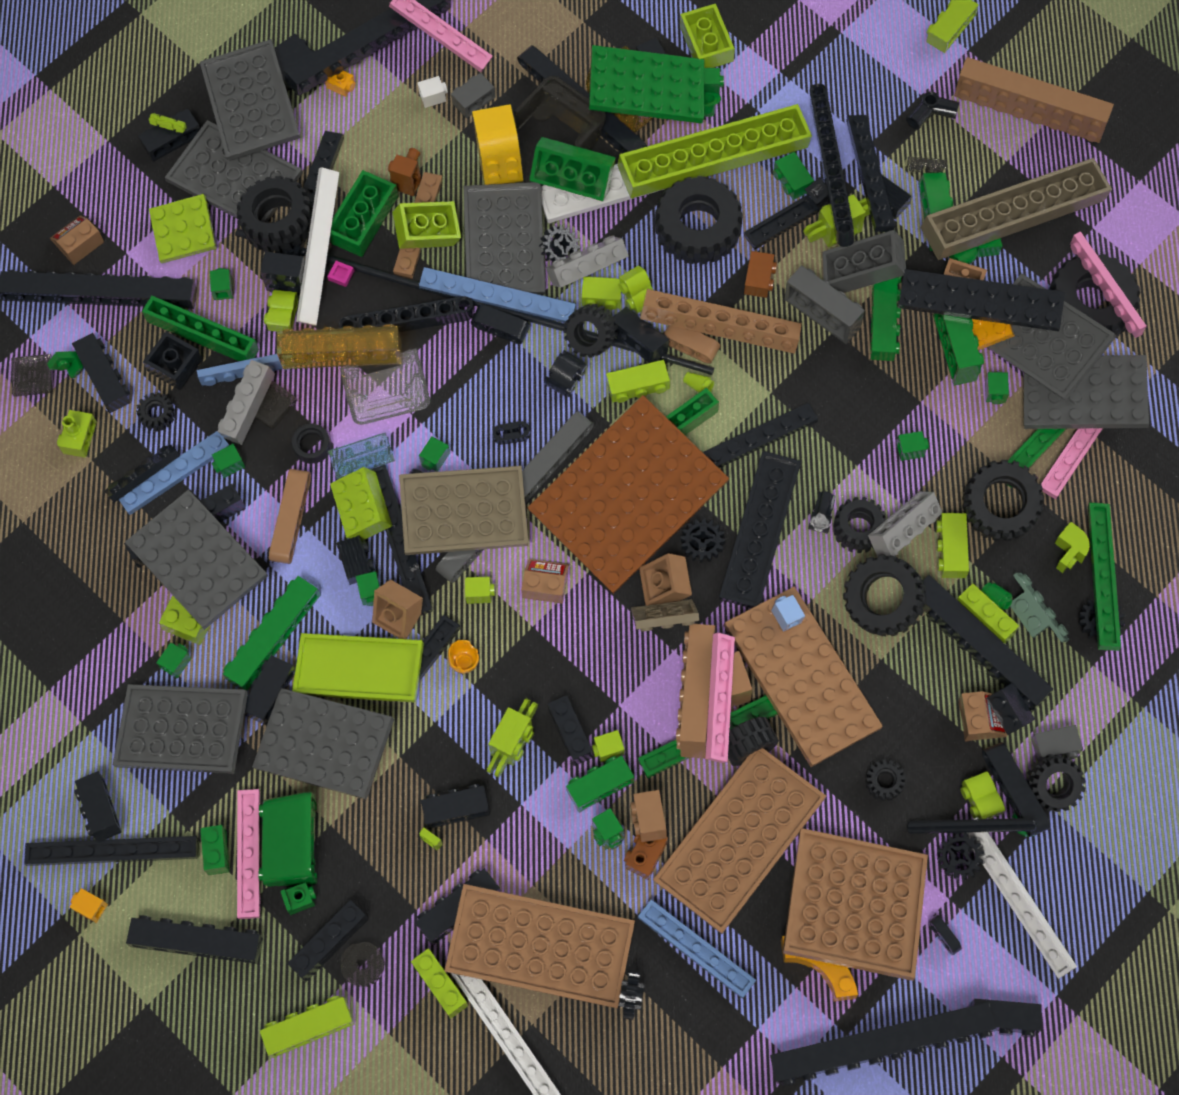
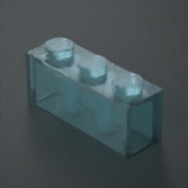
[328,433,395,480]

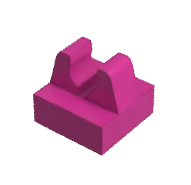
[327,261,354,287]

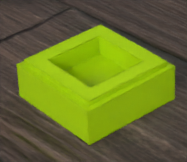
[419,828,443,850]

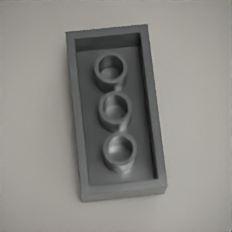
[822,230,906,293]
[784,265,865,344]

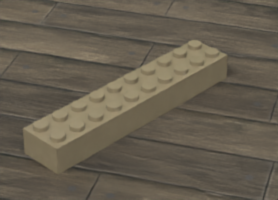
[920,158,1112,260]

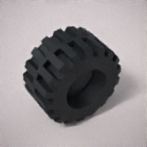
[563,304,618,358]
[833,497,887,553]
[728,717,779,766]
[1026,754,1086,812]

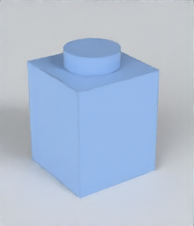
[771,595,805,632]

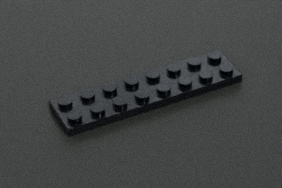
[898,269,1065,331]
[719,451,801,609]

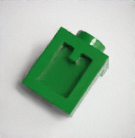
[47,351,83,378]

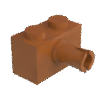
[388,148,421,196]

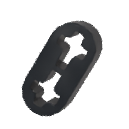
[492,421,530,445]
[928,915,962,955]

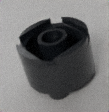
[544,350,587,397]

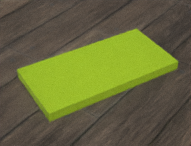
[292,633,424,703]

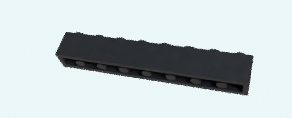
[922,575,1053,711]

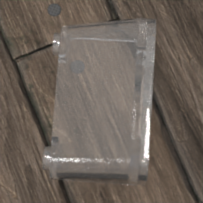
[339,349,430,425]

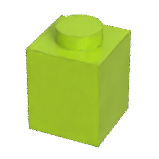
[465,577,495,604]
[591,730,625,762]

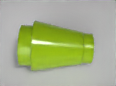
[683,372,714,393]

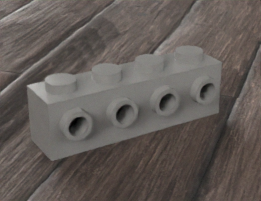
[546,236,629,288]
[217,360,275,445]
[868,491,943,557]

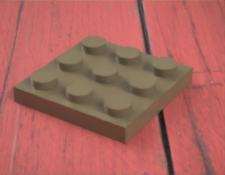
[631,599,699,631]

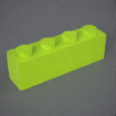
[260,996,355,1058]

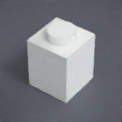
[417,76,448,108]

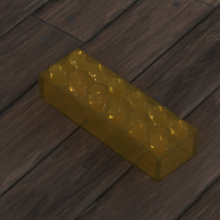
[277,324,402,369]

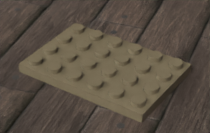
[399,466,529,555]

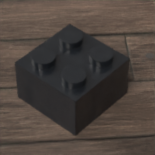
[260,252,305,295]
[143,331,203,390]

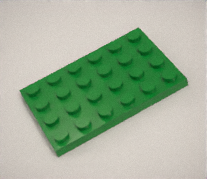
[589,45,704,124]

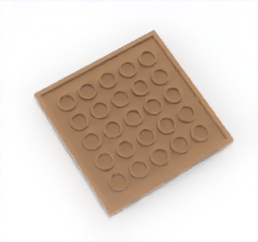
[783,828,928,981]

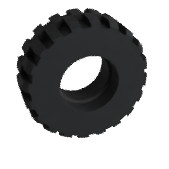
[655,176,743,265]
[1049,254,1141,338]

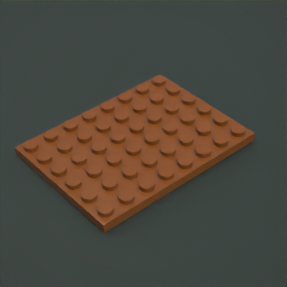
[527,395,729,594]

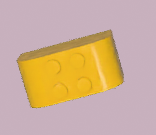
[472,104,523,185]

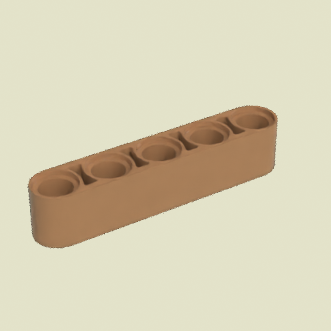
[269,469,311,564]

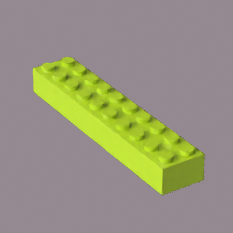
[617,104,812,199]

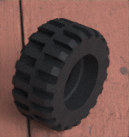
[236,176,313,253]
[962,460,1044,541]
[843,555,927,637]

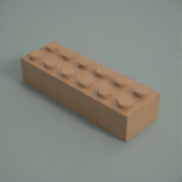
[676,624,715,759]

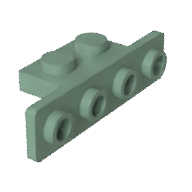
[1010,573,1070,642]

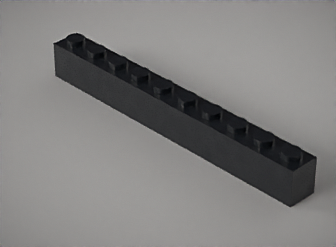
[284,0,451,96]
[0,270,197,309]
[770,1002,996,1086]

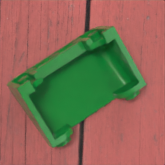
[258,792,317,887]

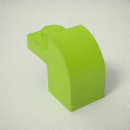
[1055,522,1089,573]

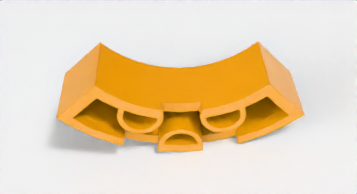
[781,936,858,1001]

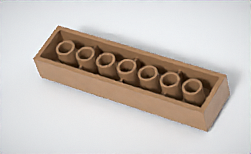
[954,57,1114,143]

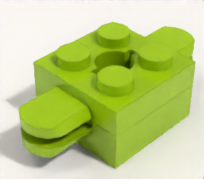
[803,194,870,248]
[487,698,538,778]

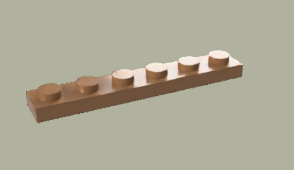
[393,172,443,279]

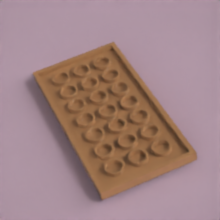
[723,587,883,767]
[653,749,827,934]
[444,884,635,1009]

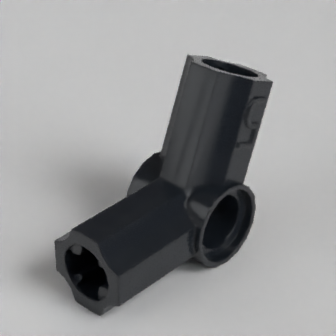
[906,91,960,129]
[808,491,835,534]

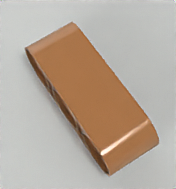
[663,325,721,364]

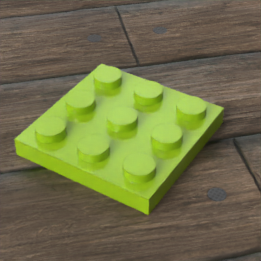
[149,194,217,264]

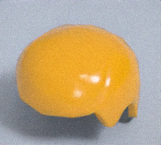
[447,640,479,674]

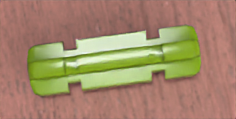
[149,113,186,133]

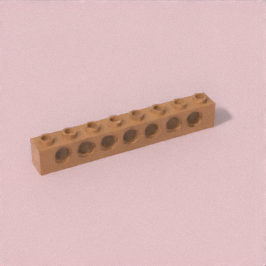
[640,289,802,354]

